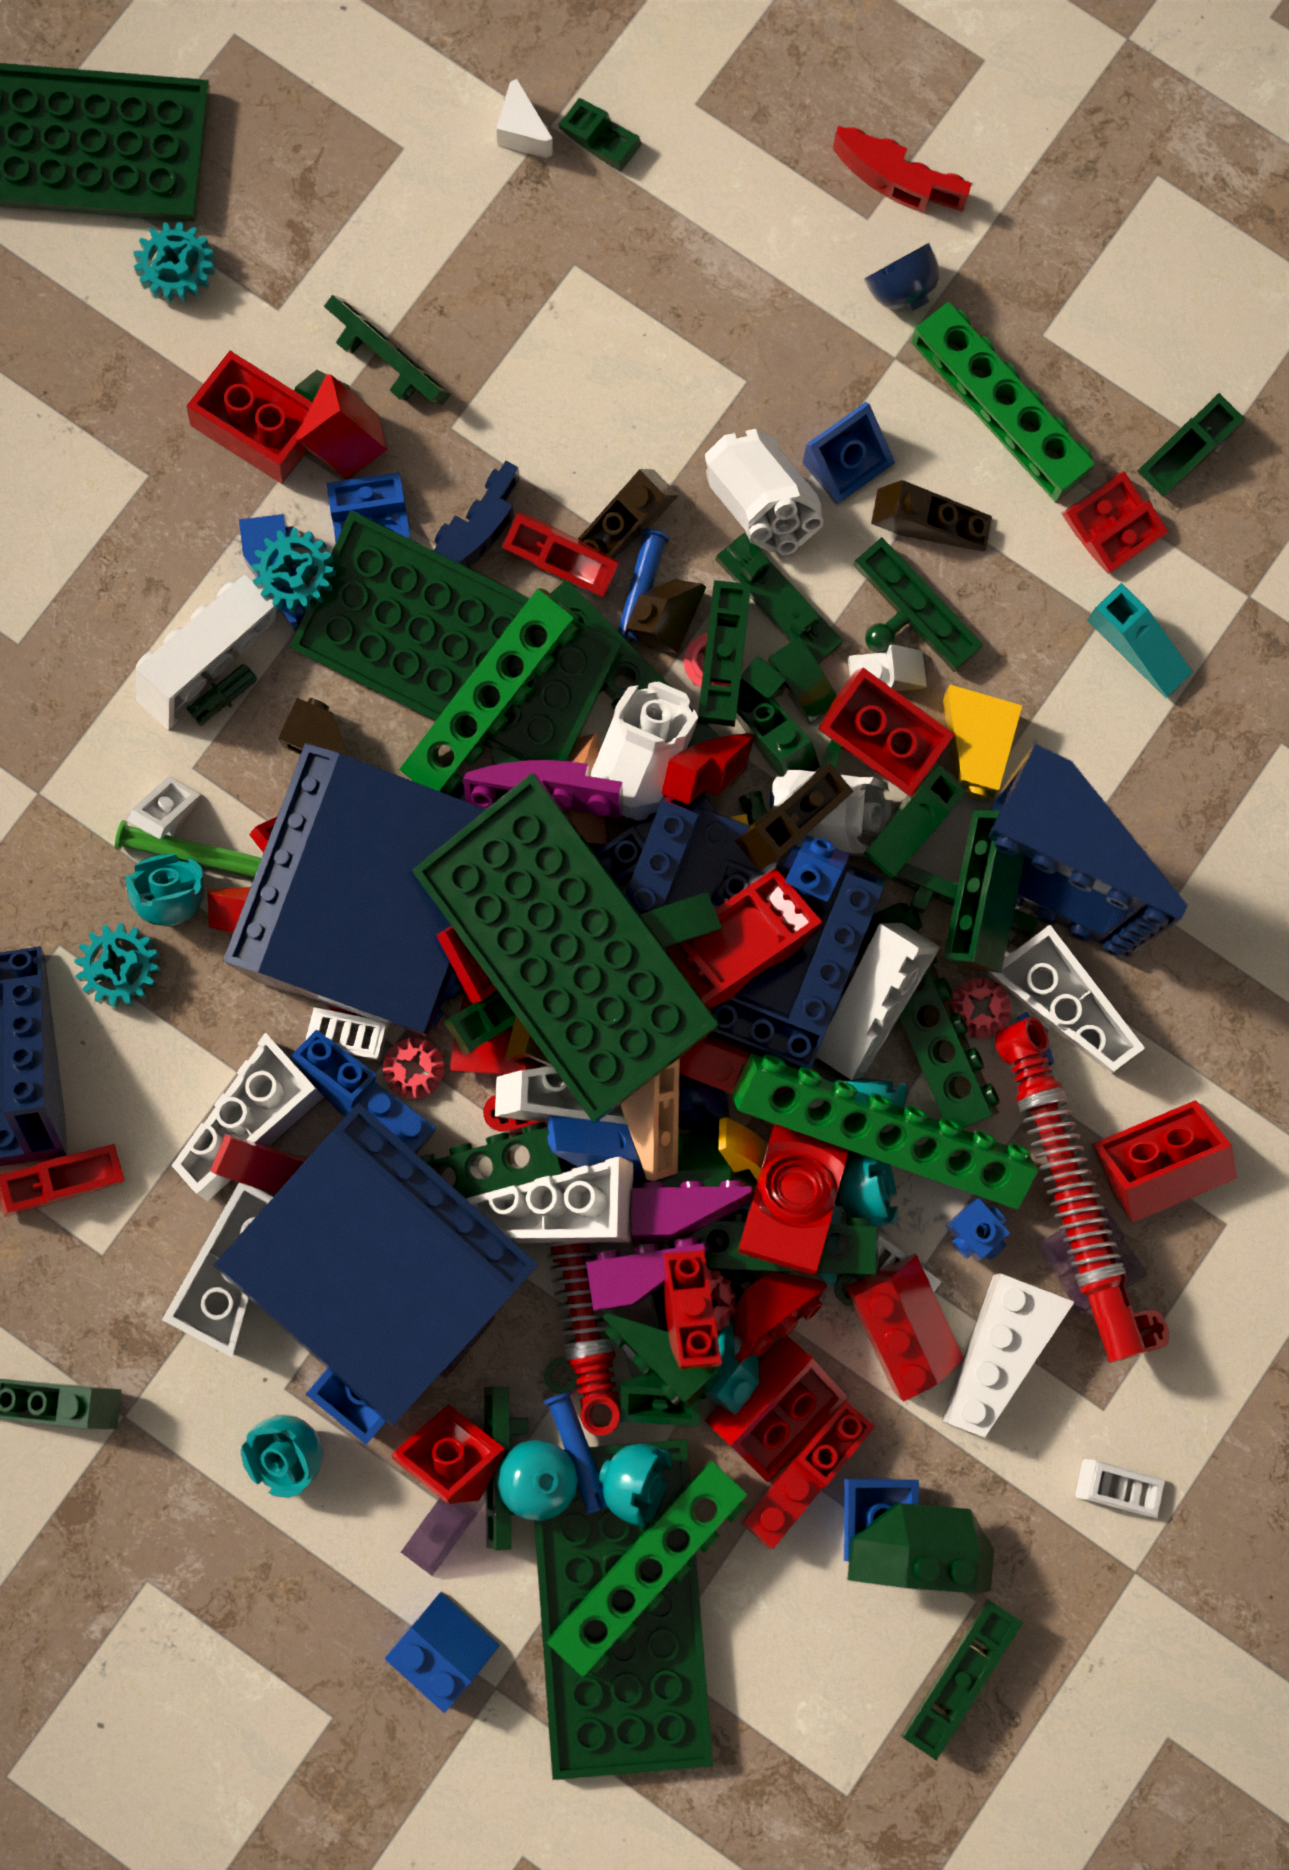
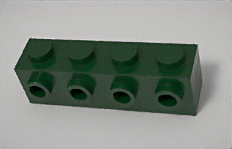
[943,810,1025,973]

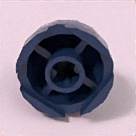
[864,243,939,312]
[678,1073,729,1133]

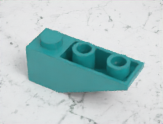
[1086,583,1193,698]

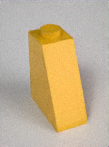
[943,685,1022,800]

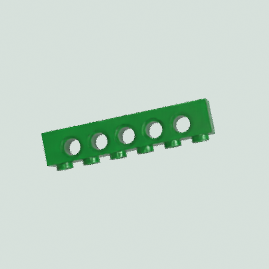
[911,302,1095,503]
[399,588,580,795]
[547,1459,748,1677]

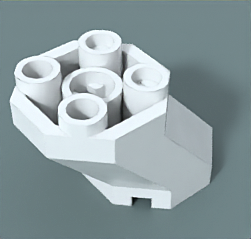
[705,429,823,555]
[591,682,698,821]
[772,770,895,857]

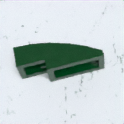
[1137,393,1245,497]

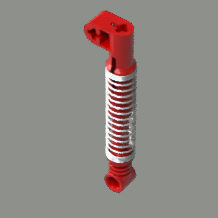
[995,1016,1169,1363]
[483,1094,622,1436]

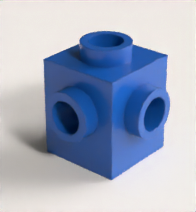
[784,835,849,902]
[945,1198,1010,1261]

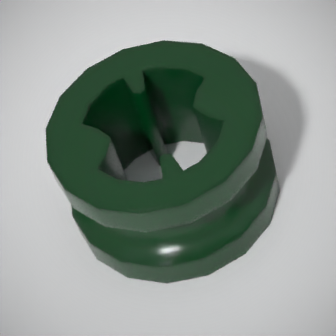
[834,1274,866,1306]
[544,1358,579,1393]

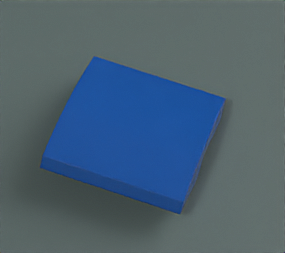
[327,472,411,542]

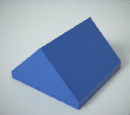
[802,402,895,505]
[305,1368,386,1445]
[844,1477,919,1562]

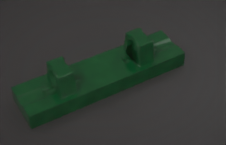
[324,295,451,406]
[716,533,843,664]
[697,580,751,727]
[888,863,1039,937]
[444,990,516,1055]
[484,1387,528,1550]
[901,1599,1023,1761]

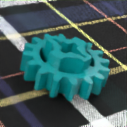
[133,222,215,303]
[251,528,336,613]
[74,923,161,1008]

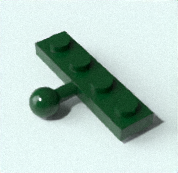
[853,537,983,672]

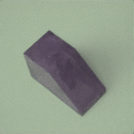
[401,1498,480,1576]

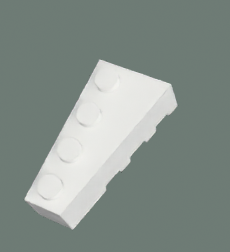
[136,574,277,731]
[816,923,940,1080]
[986,925,1145,1073]
[172,1032,324,1201]
[495,1066,627,1124]
[466,1156,633,1243]
[162,1183,274,1358]
[941,1274,1074,1437]

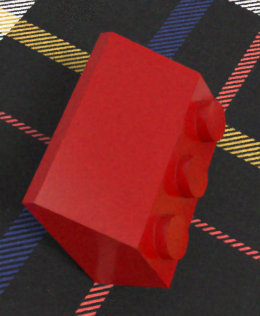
[186,350,313,484]
[818,667,955,796]
[1092,1100,1237,1223]
[845,1253,964,1402]
[705,1336,848,1483]

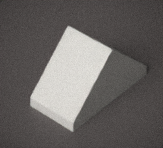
[496,79,553,158]

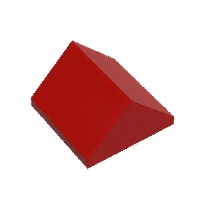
[295,374,387,479]
[391,1404,505,1504]

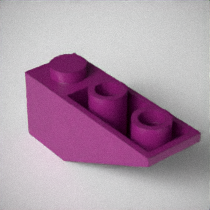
[631,1181,753,1243]
[586,1237,709,1310]

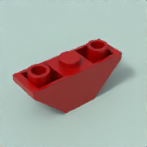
[663,1250,722,1370]
[733,1272,828,1364]

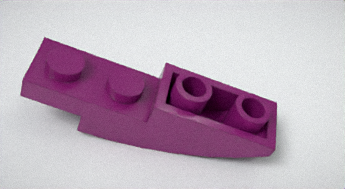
[464,760,623,819]

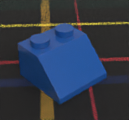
[384,1592,500,1713]

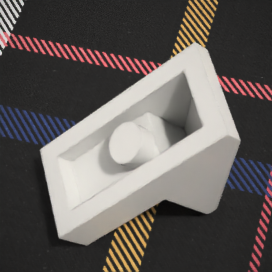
[848,645,927,691]
[127,776,201,839]

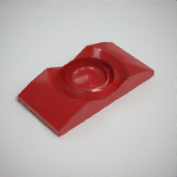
[666,868,823,1009]
[738,1124,849,1275]

